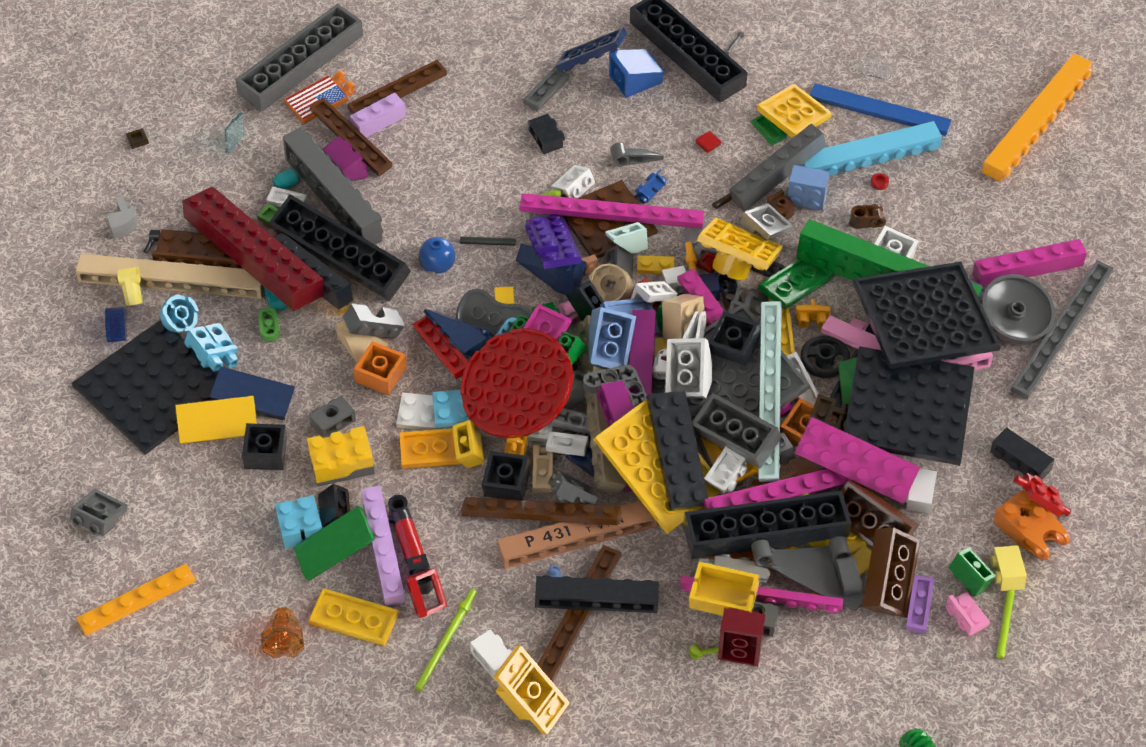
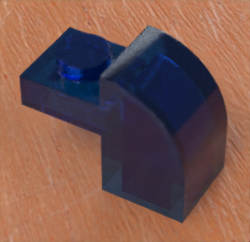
[105,307,128,342]

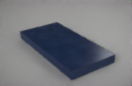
[209,366,295,420]

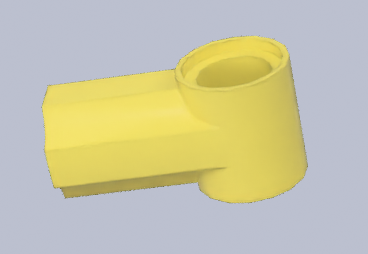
[117,267,143,306]

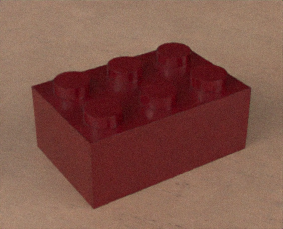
[717,608,766,667]

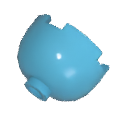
[160,295,199,333]

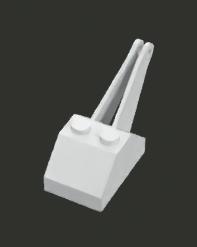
[665,311,712,399]

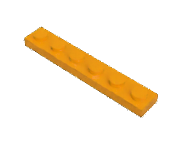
[76,564,196,636]

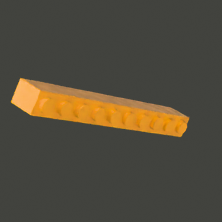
[982,53,1092,182]

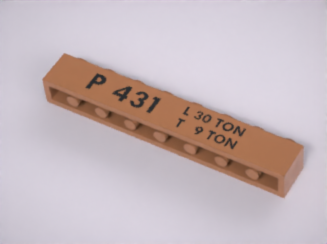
[497,499,657,569]

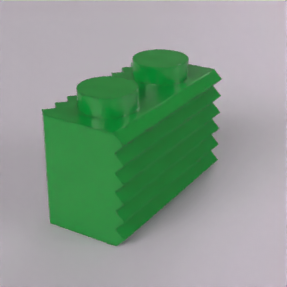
[948,547,996,597]

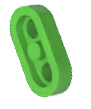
[258,307,280,342]

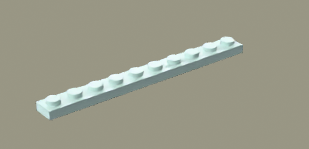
[758,301,781,482]

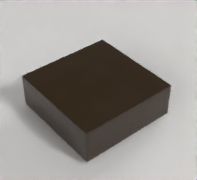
[126,128,149,149]

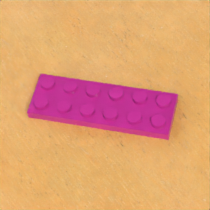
[794,417,920,503]

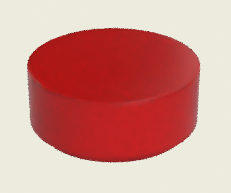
[870,173,889,190]

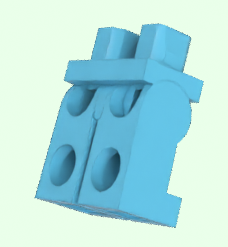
[184,323,238,372]

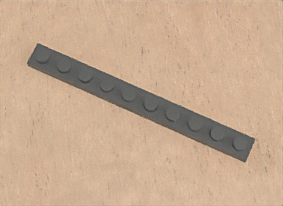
[1011,260,1113,400]

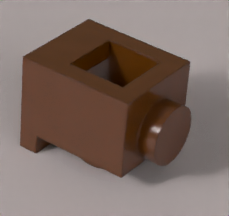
[767,190,795,220]

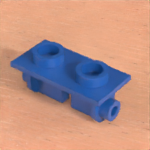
[634,169,667,204]

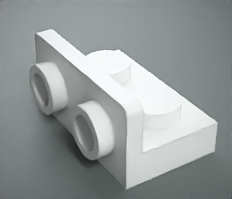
[551,165,595,198]
[631,281,678,303]
[704,447,747,495]

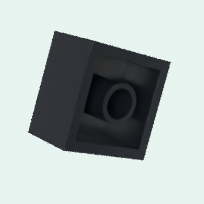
[708,311,761,366]
[242,423,287,470]
[481,451,531,500]

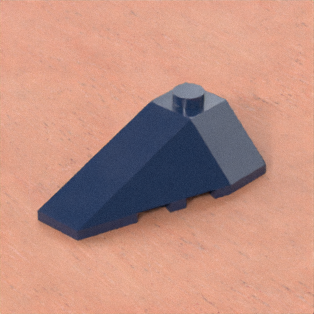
[516,243,587,295]
[423,309,492,356]

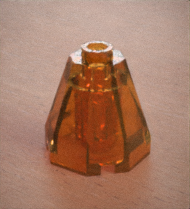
[261,607,304,658]

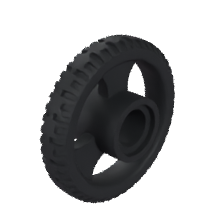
[800,335,850,378]

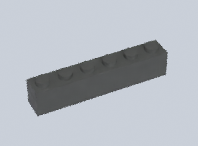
[729,123,826,212]

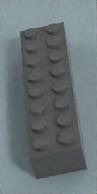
[235,3,363,112]
[282,127,383,245]

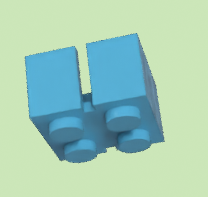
[275,495,322,549]

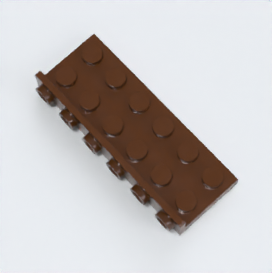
[152,229,243,269]

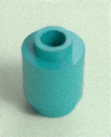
[272,168,300,190]

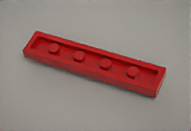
[412,316,468,379]

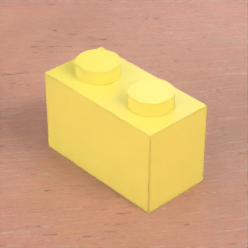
[990,546,1027,591]

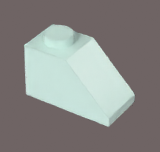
[605,222,648,254]

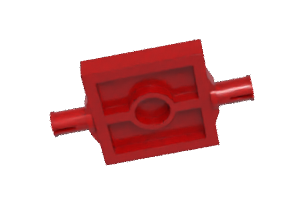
[1013,473,1071,517]

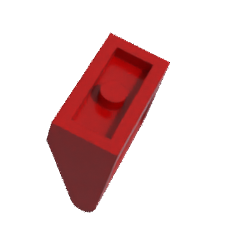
[405,568,448,618]

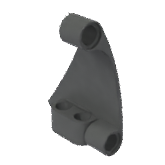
[751,536,863,611]

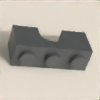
[342,304,405,339]

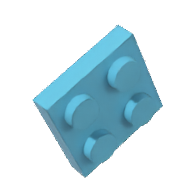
[432,390,471,428]

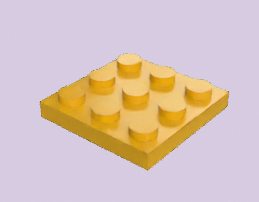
[756,84,832,138]

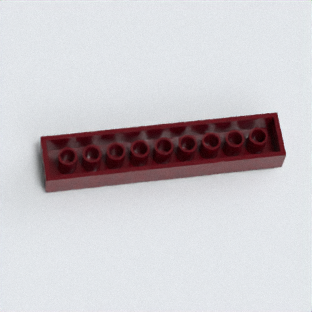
[182,186,324,312]

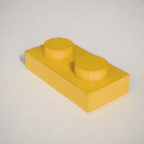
[637,255,674,274]

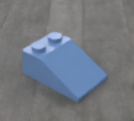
[589,307,636,369]

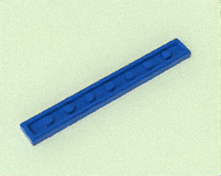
[810,83,951,136]

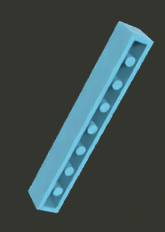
[802,121,942,176]

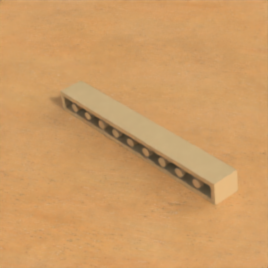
[76,254,264,299]

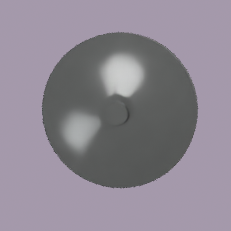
[980,274,1055,344]

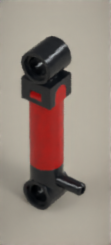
[387,495,433,595]

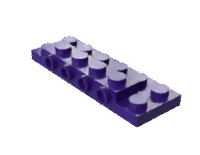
[525,214,581,269]

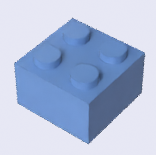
[787,165,829,211]

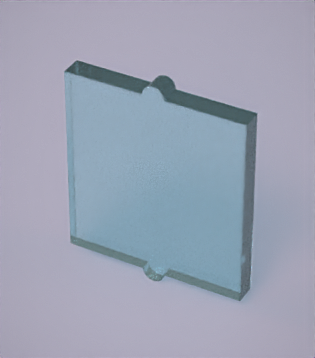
[224,112,244,154]

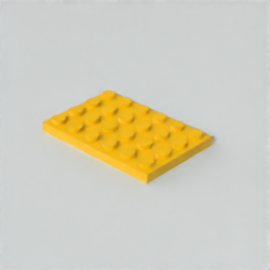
[593,399,721,534]

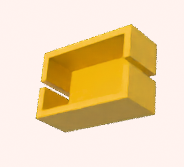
[689,562,759,616]

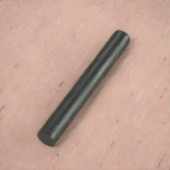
[460,236,516,246]

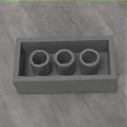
[692,393,782,469]

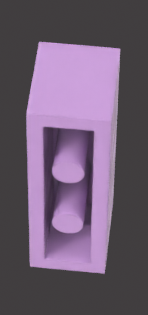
[350,93,406,137]

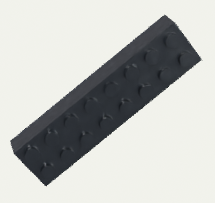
[630,0,748,103]
[269,194,411,301]
[683,491,851,559]

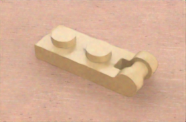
[533,445,553,493]

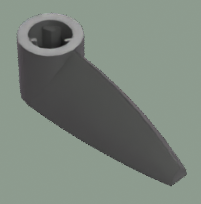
[610,143,664,167]

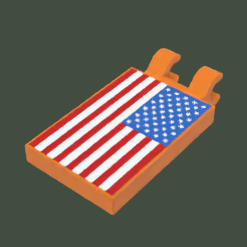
[284,70,356,124]

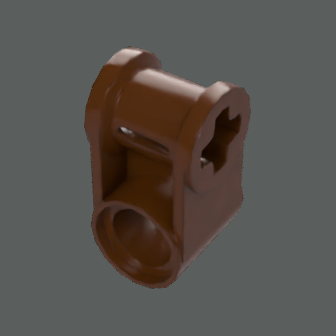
[849,204,886,229]

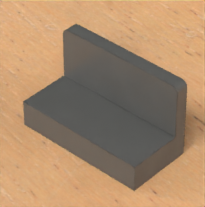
[604,244,633,283]

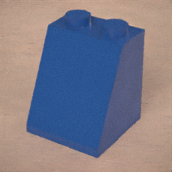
[609,49,664,98]

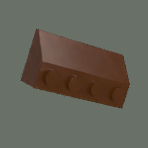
[842,480,919,547]
[862,528,920,618]

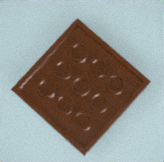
[562,180,658,259]

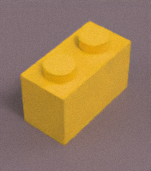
[452,420,484,468]

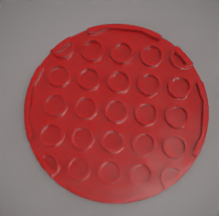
[460,328,573,438]

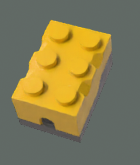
[307,426,375,487]

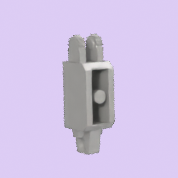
[699,554,771,584]

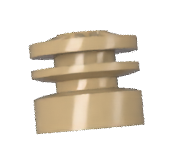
[589,263,633,302]

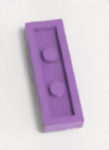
[905,575,935,634]

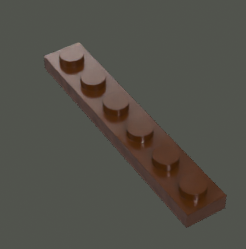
[347,60,447,114]
[310,97,393,176]

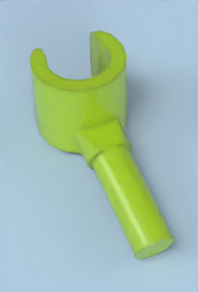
[688,644,718,659]

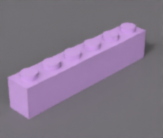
[361,486,405,607]

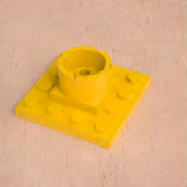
[697,217,783,280]

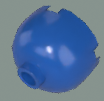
[419,237,456,273]

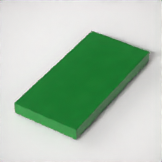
[758,259,835,310]
[293,506,375,581]

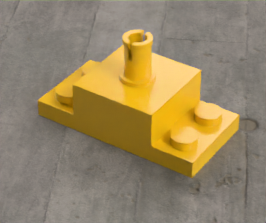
[493,646,570,734]

